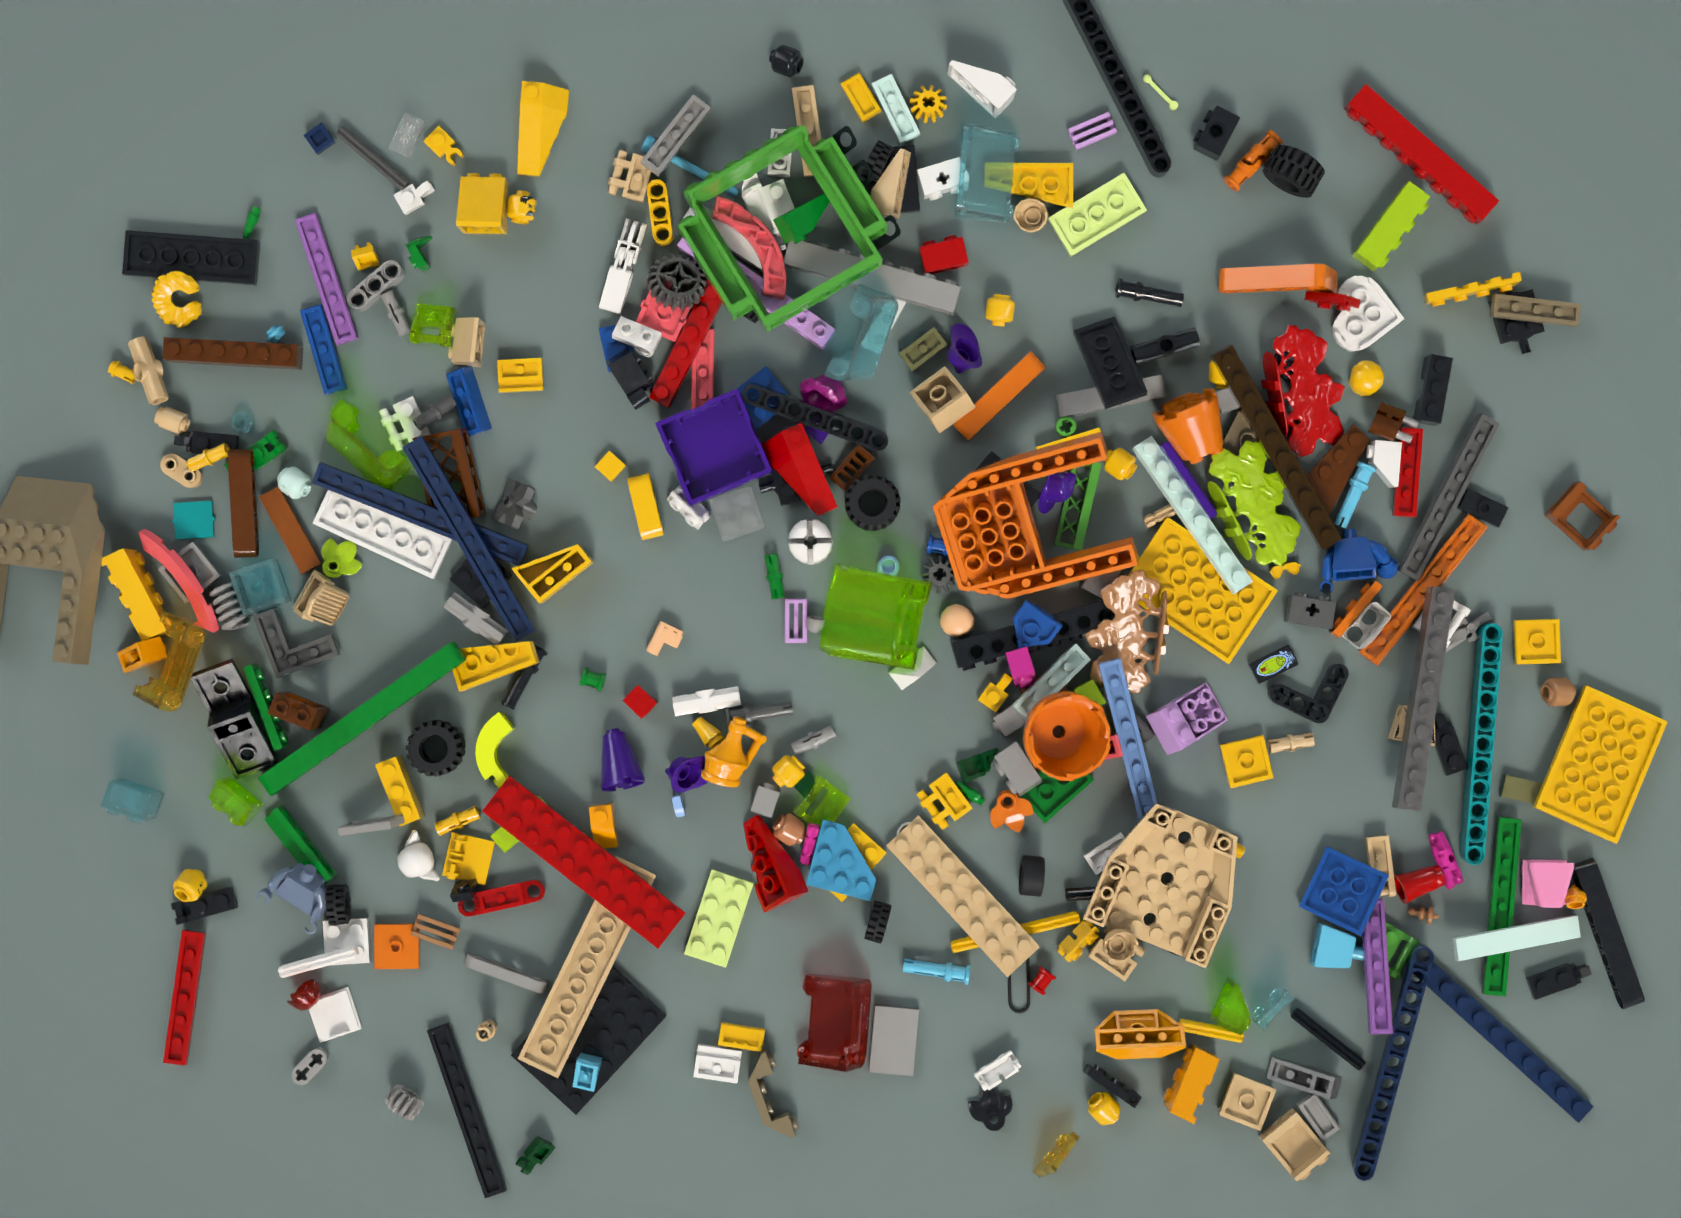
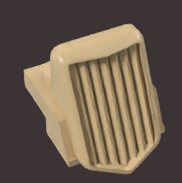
[292,569,350,626]

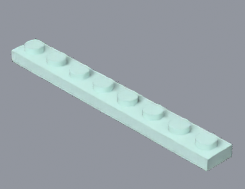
[1132,436,1253,595]

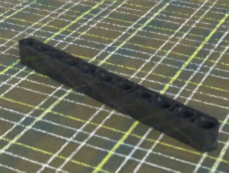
[1062,0,1171,178]

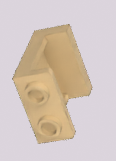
[1259,1108,1330,1181]

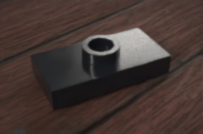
[1457,489,1509,528]

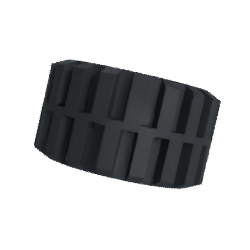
[1262,145,1325,198]
[845,474,901,531]
[406,720,466,777]

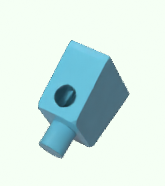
[1310,922,1364,968]

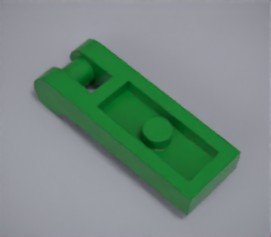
[224,430,288,472]

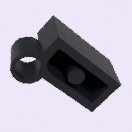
[606,348,654,410]

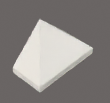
[889,646,937,690]

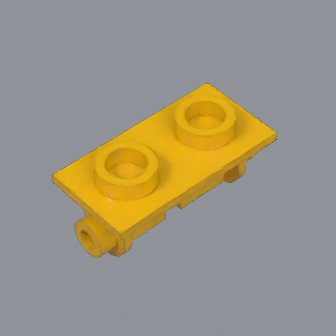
[1057,920,1100,963]

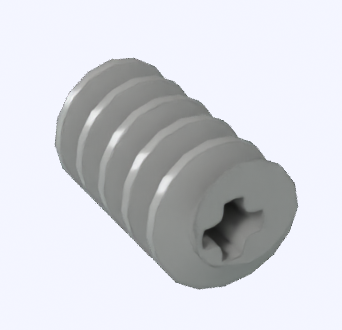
[209,582,250,631]

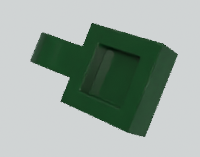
[516,1136,555,1175]

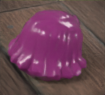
[800,374,847,413]

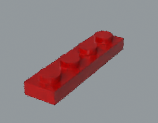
[1392,427,1423,518]

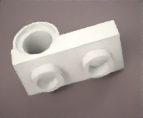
[612,316,662,357]

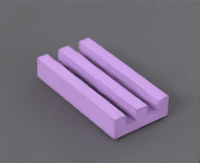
[1067,112,1117,151]
[785,599,807,643]

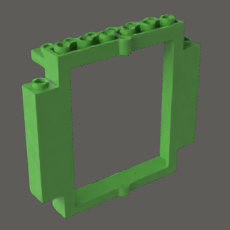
[678,125,888,332]

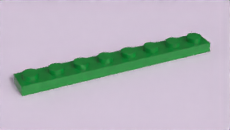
[1482,817,1522,997]

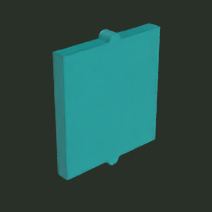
[172,501,216,539]

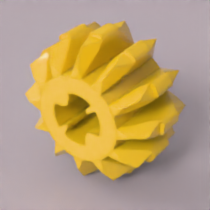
[910,85,947,123]

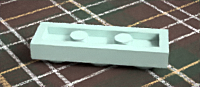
[872,74,920,145]

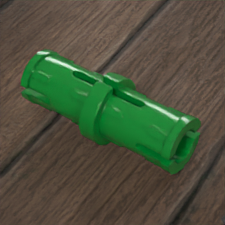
[764,554,785,600]

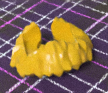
[151,271,202,328]

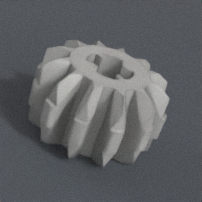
[384,1084,424,1120]

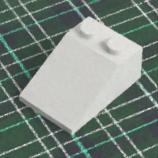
[947,60,1017,119]

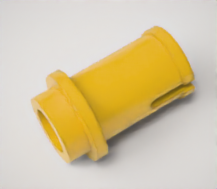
[108,361,136,385]

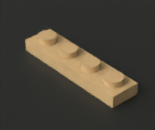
[792,85,821,177]

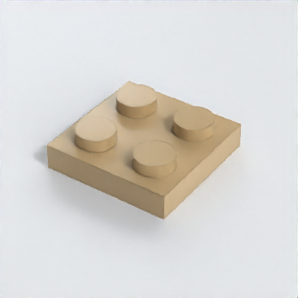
[1218,1072,1276,1131]

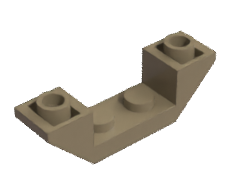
[748,1049,799,1138]

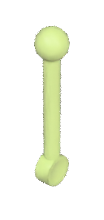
[1143,74,1178,110]

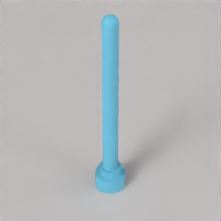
[641,135,739,197]

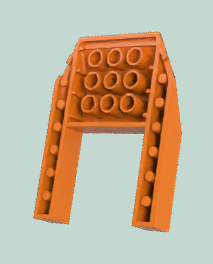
[933,431,1139,599]

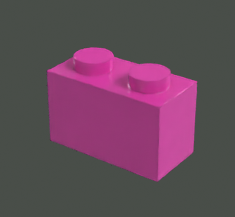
[1006,647,1036,689]

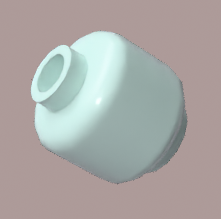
[277,467,311,499]

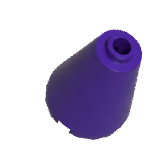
[601,728,645,792]

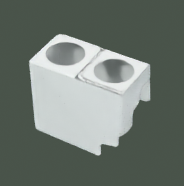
[1342,602,1391,649]

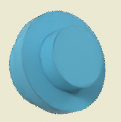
[266,325,286,343]

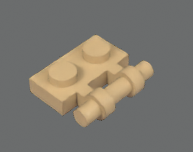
[608,150,652,203]
[1087,926,1145,982]

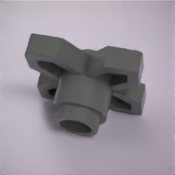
[492,478,537,529]

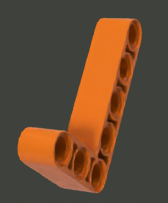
[1218,264,1338,294]

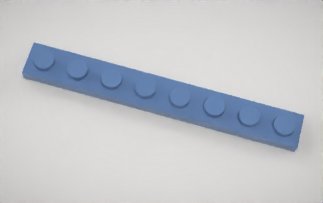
[1098,657,1158,822]

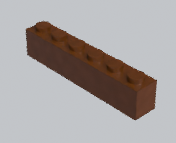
[162,337,303,370]

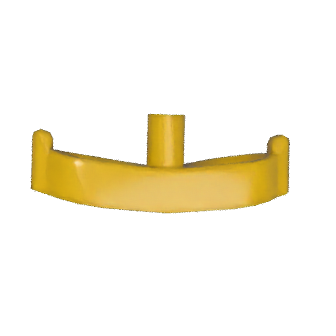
[1269,562,1301,579]

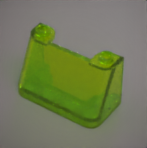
[325,399,414,490]

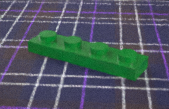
[243,664,288,751]

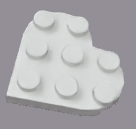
[1331,276,1404,352]

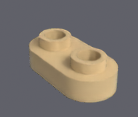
[160,454,203,488]

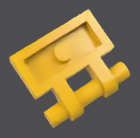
[916,772,973,830]

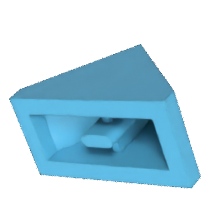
[573,1053,603,1092]

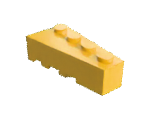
[101,548,172,641]

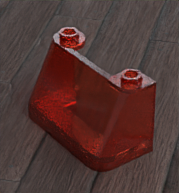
[797,974,872,1072]

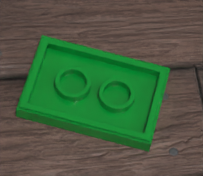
[1021,769,1094,824]

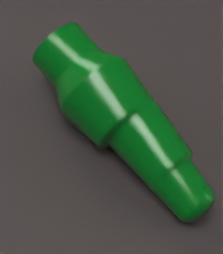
[243,206,261,239]
[956,781,986,806]

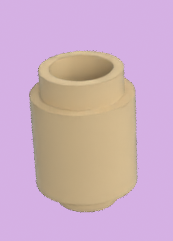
[154,407,190,435]

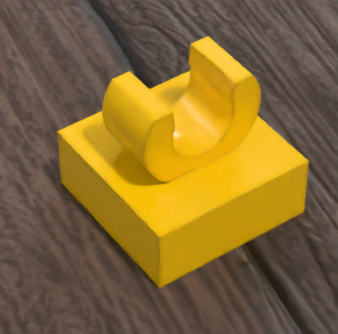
[351,242,380,271]

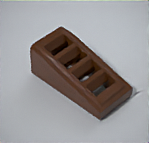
[829,444,875,492]

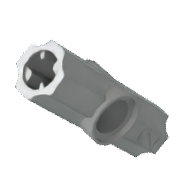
[444,592,509,645]

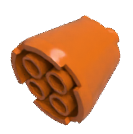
[1152,388,1223,464]

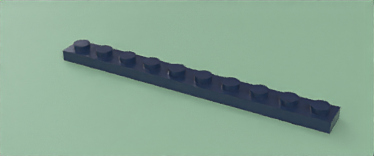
[402,436,536,641]
[312,462,529,566]
[1412,957,1594,1123]

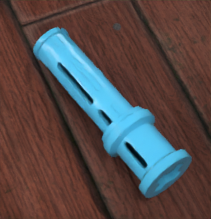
[1333,462,1377,529]
[902,958,971,985]

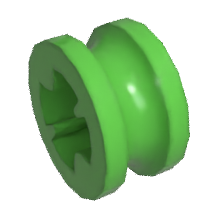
[1055,417,1076,437]

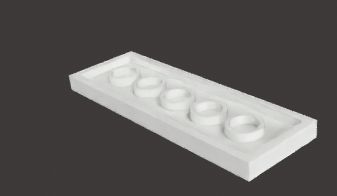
[313,490,453,579]

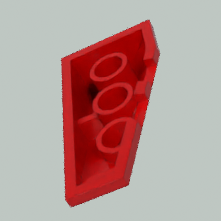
[762,423,838,517]
[743,815,809,913]

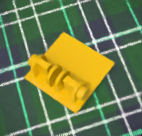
[442,832,495,885]

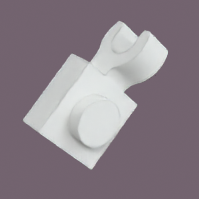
[394,181,435,215]

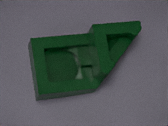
[956,748,998,783]

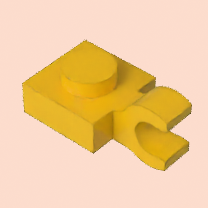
[978,673,1012,713]

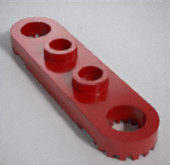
[458,879,546,917]

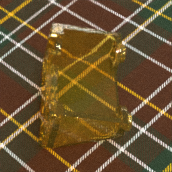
[133,611,205,712]

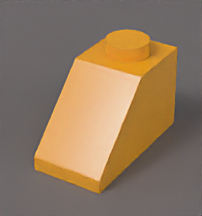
[117,636,167,673]
[589,803,618,849]

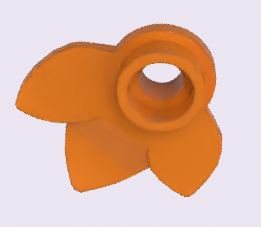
[990,790,1034,833]

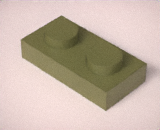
[899,327,947,372]

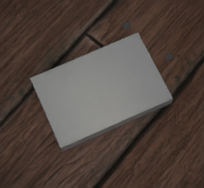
[869,1005,919,1076]

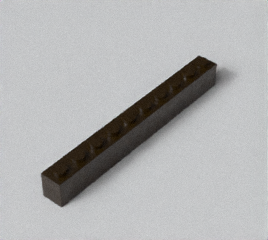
[1210,345,1342,550]

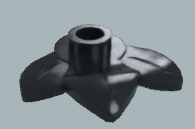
[968,1088,1013,1131]

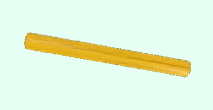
[950,911,1080,953]

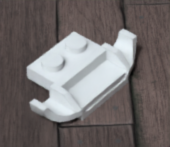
[742,173,794,251]

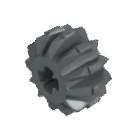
[920,556,956,594]

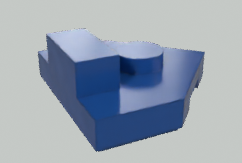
[1013,599,1063,649]

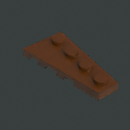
[1306,425,1370,515]

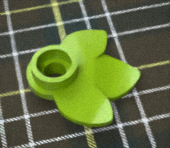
[321,538,363,578]

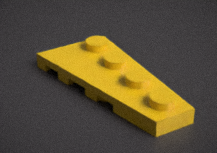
[984,163,1073,208]
[1424,272,1522,307]
[452,641,540,692]

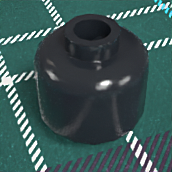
[769,45,804,77]

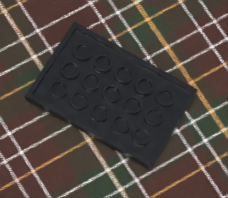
[511,966,667,1115]

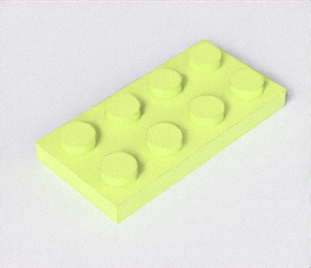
[1048,173,1147,257]
[684,869,754,968]

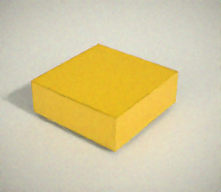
[595,451,626,482]

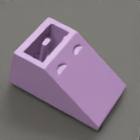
[1146,682,1228,755]

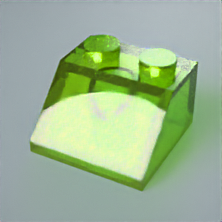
[208,776,264,827]
[1210,977,1251,1035]

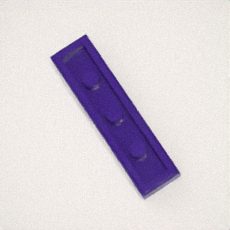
[1159,441,1217,519]

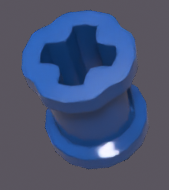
[926,535,948,558]

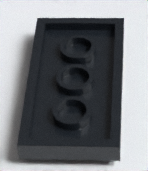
[1073,316,1147,409]

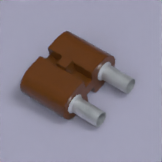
[1368,402,1419,443]

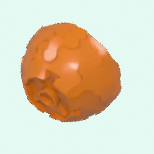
[1023,691,1111,781]

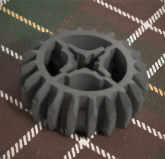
[647,254,707,311]

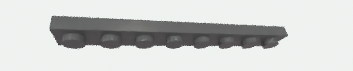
[1398,413,1499,581]

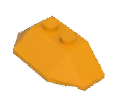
[1094,1009,1186,1059]

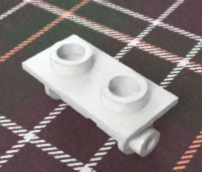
[667,485,711,530]
[974,1050,1022,1091]

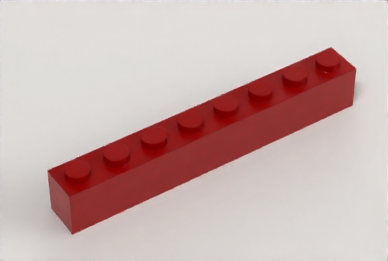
[1344,84,1499,224]

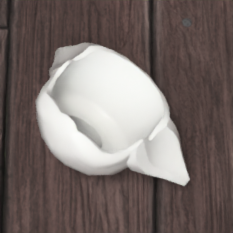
[397,830,440,881]

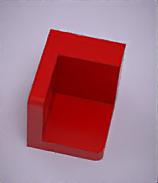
[622,685,659,719]

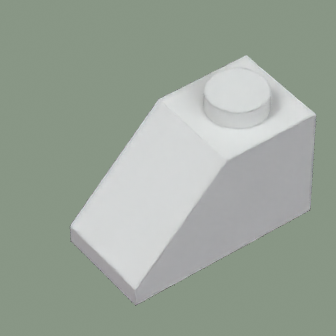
[1366,440,1402,488]

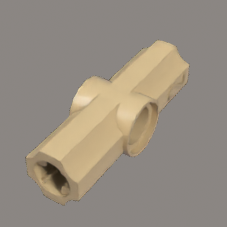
[128,336,169,405]

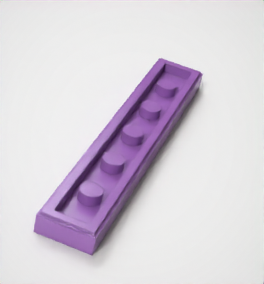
[295,212,359,346]
[1362,899,1393,1034]

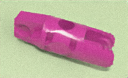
[1428,831,1464,890]

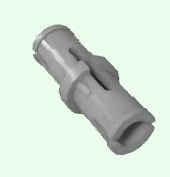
[380,290,412,336]
[791,725,836,756]

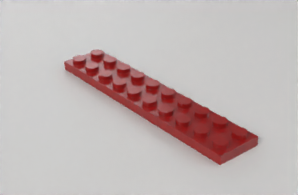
[482,776,686,949]

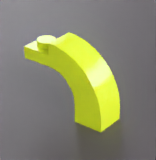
[475,711,516,788]

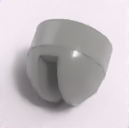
[806,615,825,633]

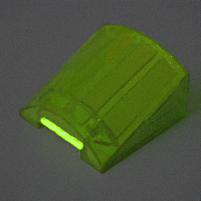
[820,563,932,670]

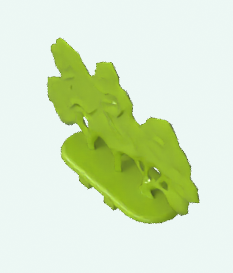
[1208,441,1301,567]

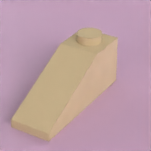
[869,149,911,219]

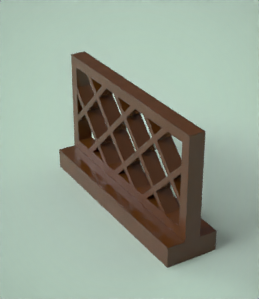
[412,427,486,518]

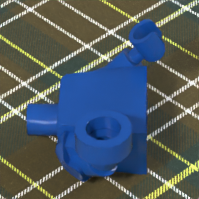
[1320,529,1398,593]

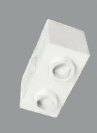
[917,157,967,201]

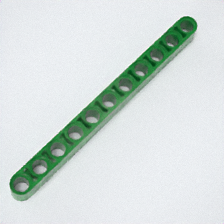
[258,641,467,797]

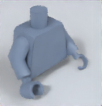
[256,863,326,934]

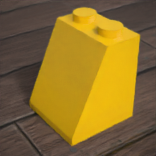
[456,173,508,234]

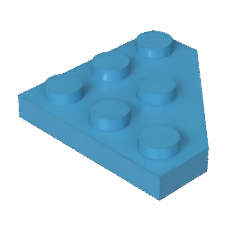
[806,819,876,901]

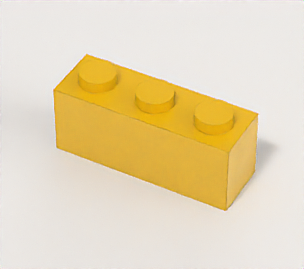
[375,755,425,827]

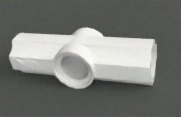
[672,686,741,716]

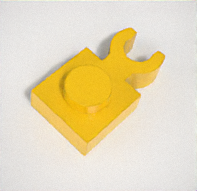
[423,126,464,166]

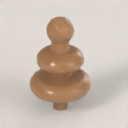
[1408,906,1439,925]

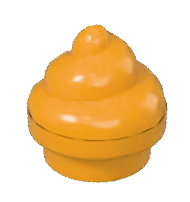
[1564,885,1587,909]

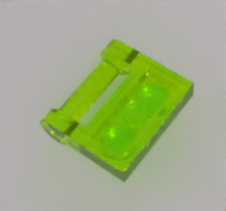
[409,303,457,347]
[792,775,851,831]

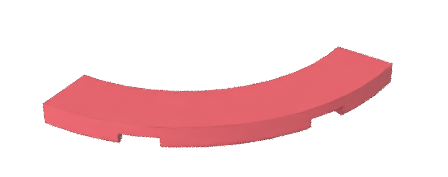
[712,196,787,300]
[139,529,219,633]

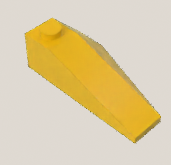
[517,81,570,177]

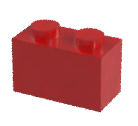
[919,235,969,275]

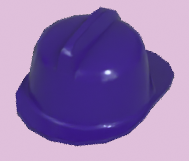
[947,323,983,374]
[1038,471,1077,514]
[665,756,709,793]

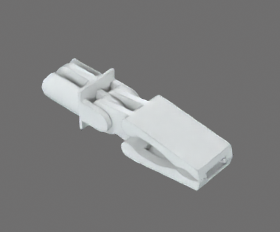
[599,218,647,315]

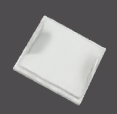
[306,987,362,1043]

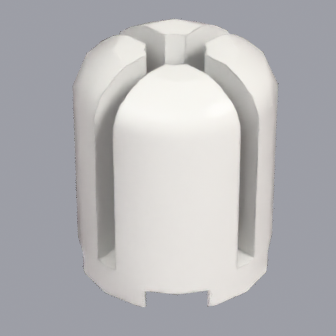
[788,519,833,565]

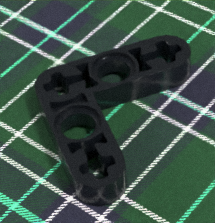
[1268,664,1349,723]

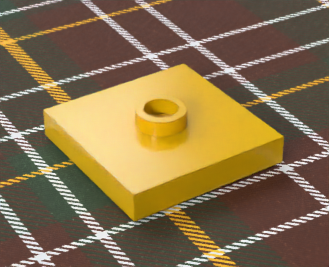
[1513,619,1561,664]
[1219,735,1274,788]

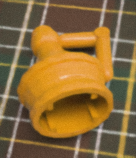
[701,716,767,787]

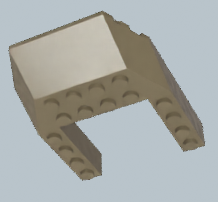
[0,476,105,665]

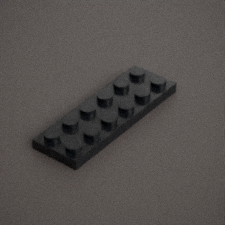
[122,230,260,286]

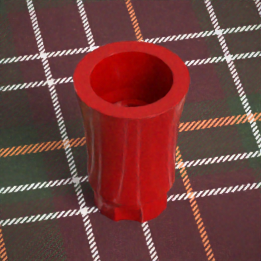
[1394,865,1446,904]

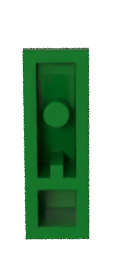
[773,193,829,244]

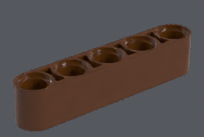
[228,449,259,558]

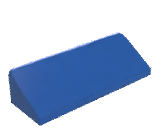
[446,366,492,437]

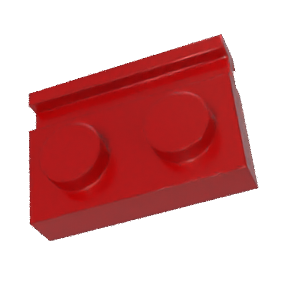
[1304,291,1361,312]

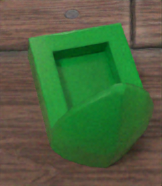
[405,236,433,272]

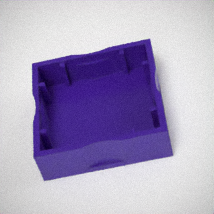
[655,388,773,506]

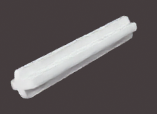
[278,945,359,978]

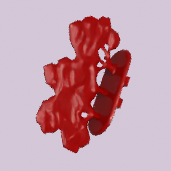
[1261,325,1345,457]

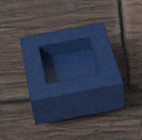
[304,123,336,155]

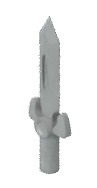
[1446,612,1492,652]

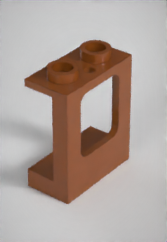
[1544,481,1620,551]

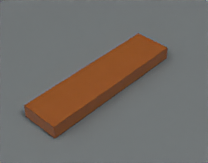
[259,486,322,574]

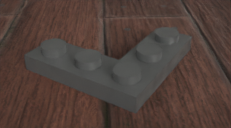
[253,608,340,678]

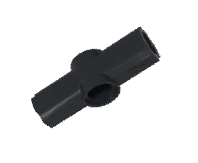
[1130,327,1200,365]

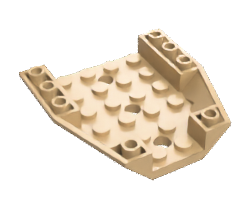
[1083,803,1238,968]

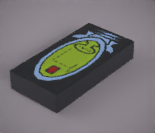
[1248,645,1299,684]

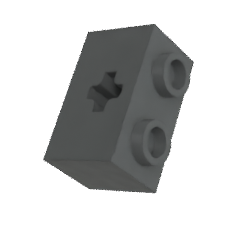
[1284,592,1336,629]

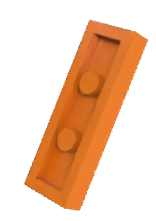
[1330,581,1383,638]

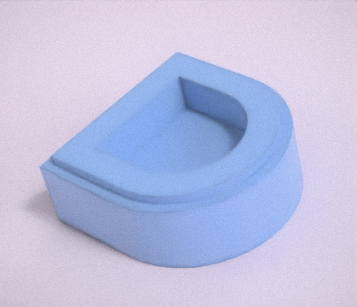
[672,793,686,817]

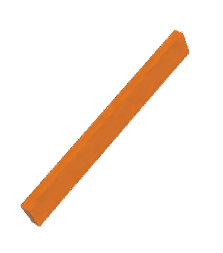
[1359,514,1487,666]

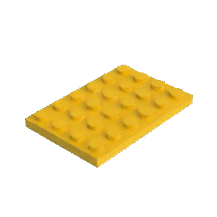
[1127,517,1278,664]
[1533,685,1668,844]

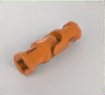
[1223,130,1283,192]

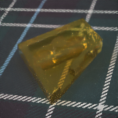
[1033,1132,1080,1177]

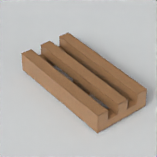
[410,913,460,950]

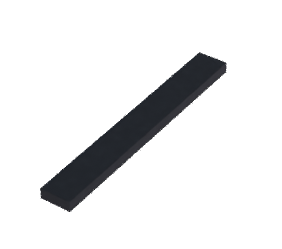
[427,1022,507,1198]

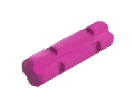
[800,823,820,865]

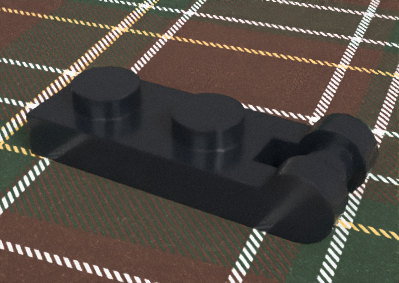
[171,886,238,925]

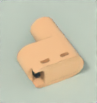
[646,621,683,656]

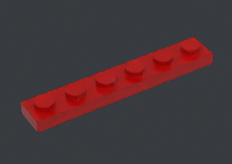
[649,279,722,408]
[163,929,206,1066]

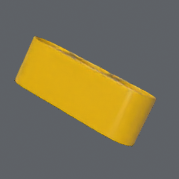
[647,179,674,247]
[627,473,664,540]

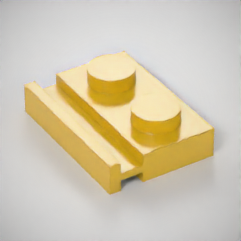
[497,358,544,393]

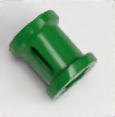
[579,667,607,692]

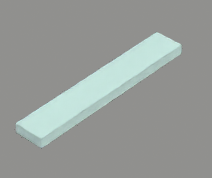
[1452,915,1581,961]

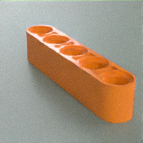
[953,351,1046,441]

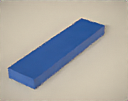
[300,304,348,396]

